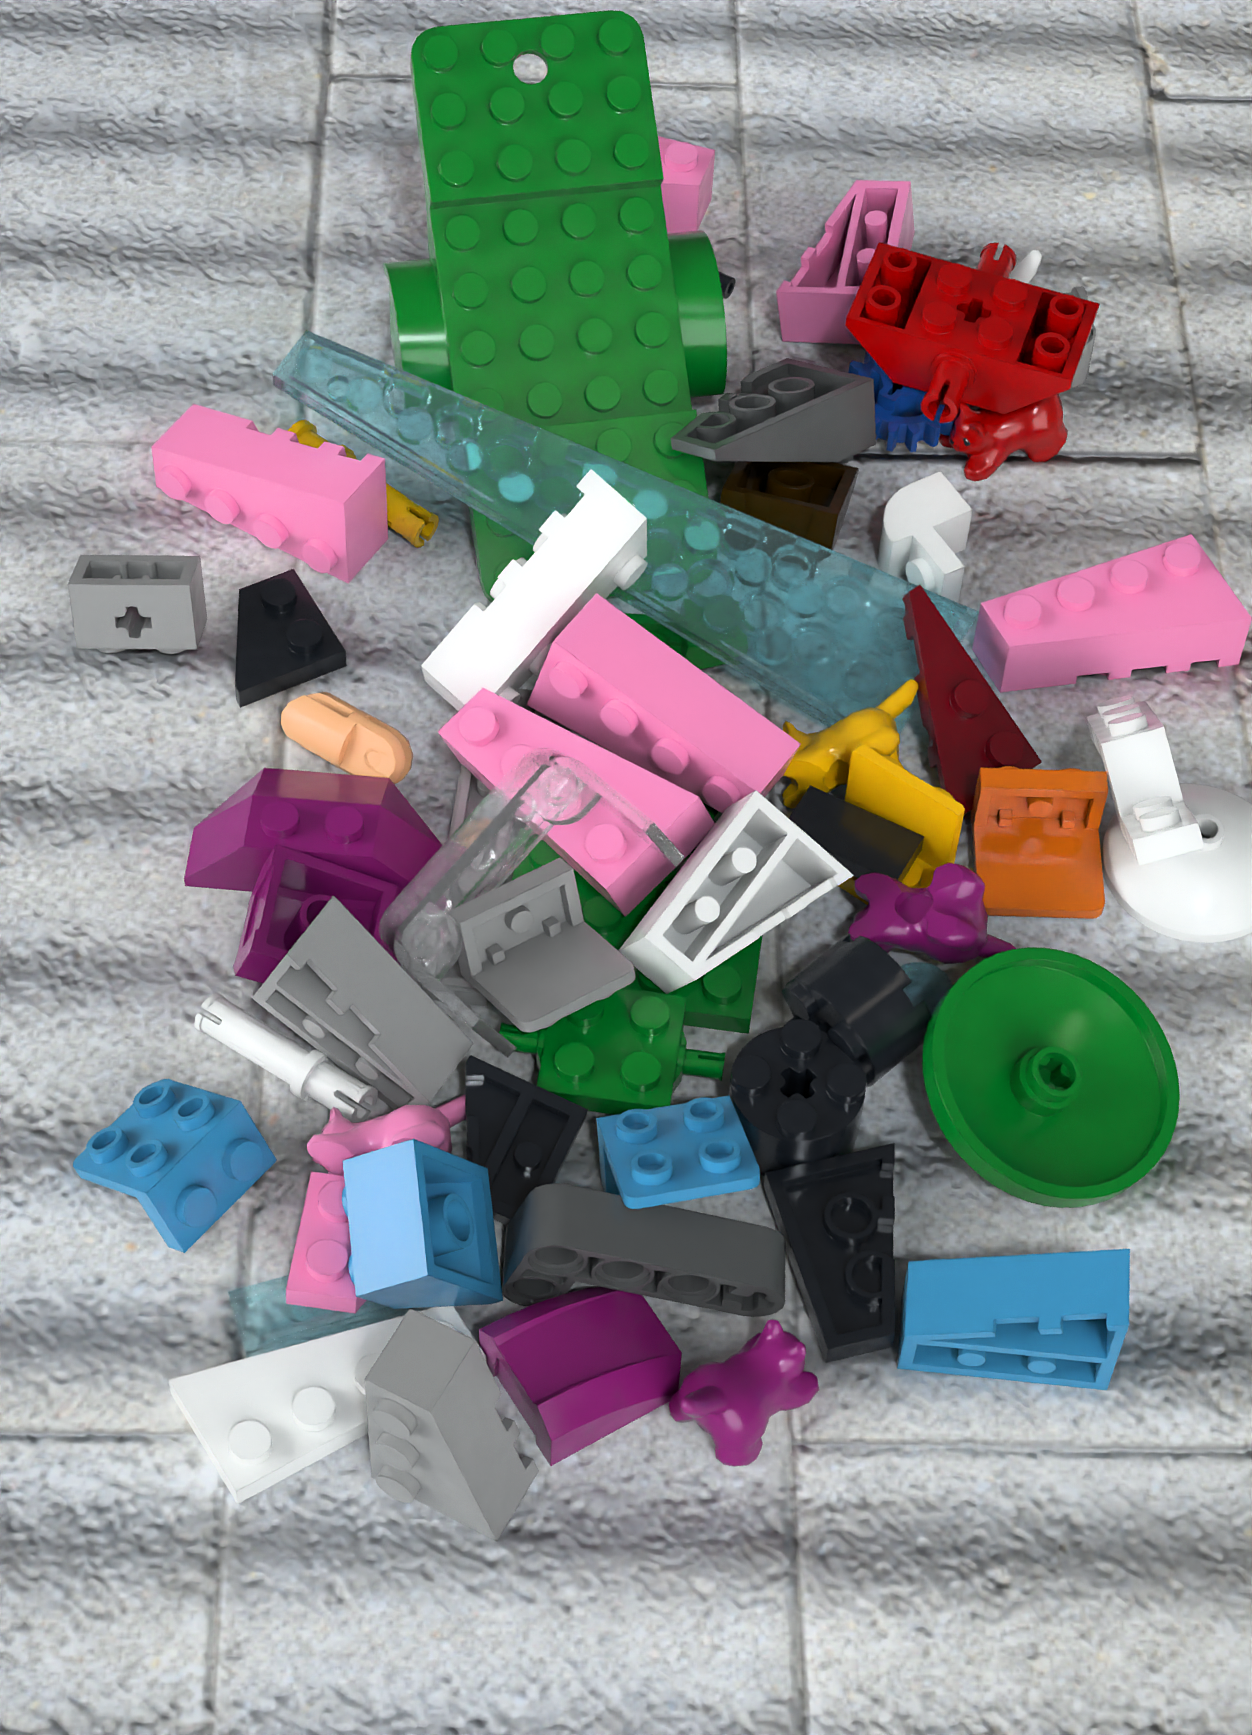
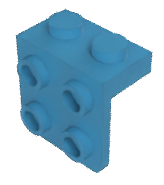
[73,1079,277,1253]
[597,1096,760,1209]

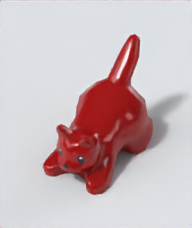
[939,354,1083,481]

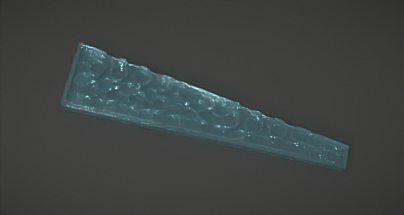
[272,330,979,737]

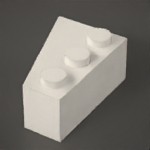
[618,790,854,994]

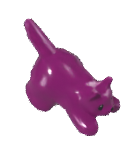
[848,863,1016,964]
[668,1319,819,1467]

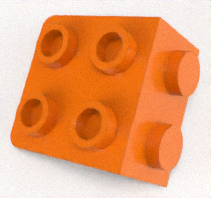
[971,766,1108,919]

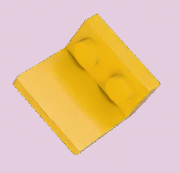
[838,744,965,905]

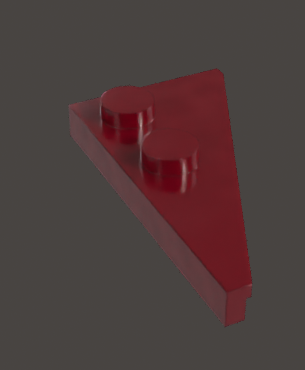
[902,585,1042,815]

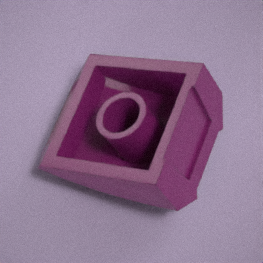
[233,844,409,983]
[479,1287,682,1466]

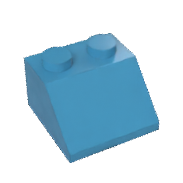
[342,1139,503,1309]

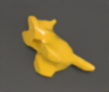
[782,679,918,809]

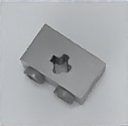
[68,555,207,654]

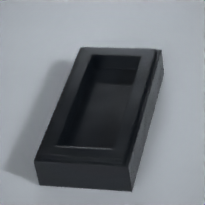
[789,785,924,882]

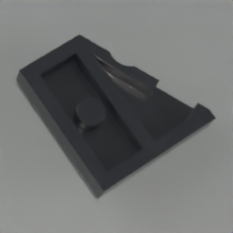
[235,569,347,708]
[465,1055,588,1225]

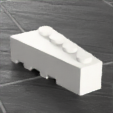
[421,469,648,711]

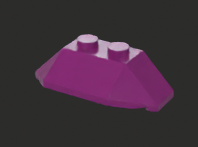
[184,768,445,907]

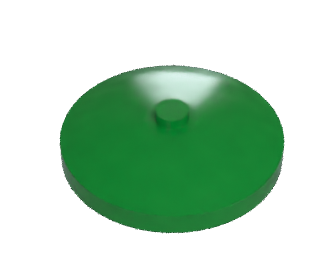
[922,947,1180,1208]

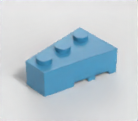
[897,1249,1130,1390]

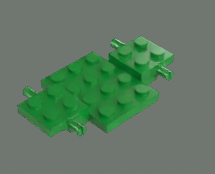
[498,745,763,1115]

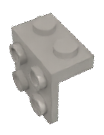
[447,858,636,1033]

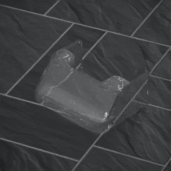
[379,747,684,1058]

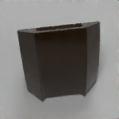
[715,461,859,573]

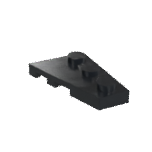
[764,1143,895,1363]

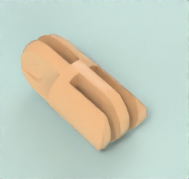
[281,692,413,784]

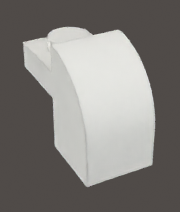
[878,471,972,613]

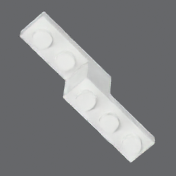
[1086,696,1205,866]

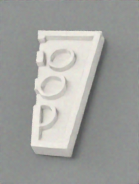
[168,1306,486,1504]

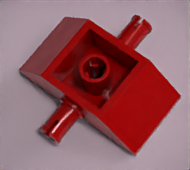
[845,242,1100,423]

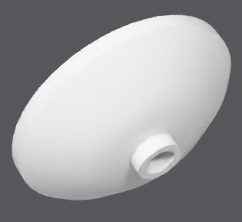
[1101,783,1252,943]

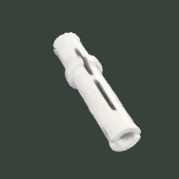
[194,993,378,1123]

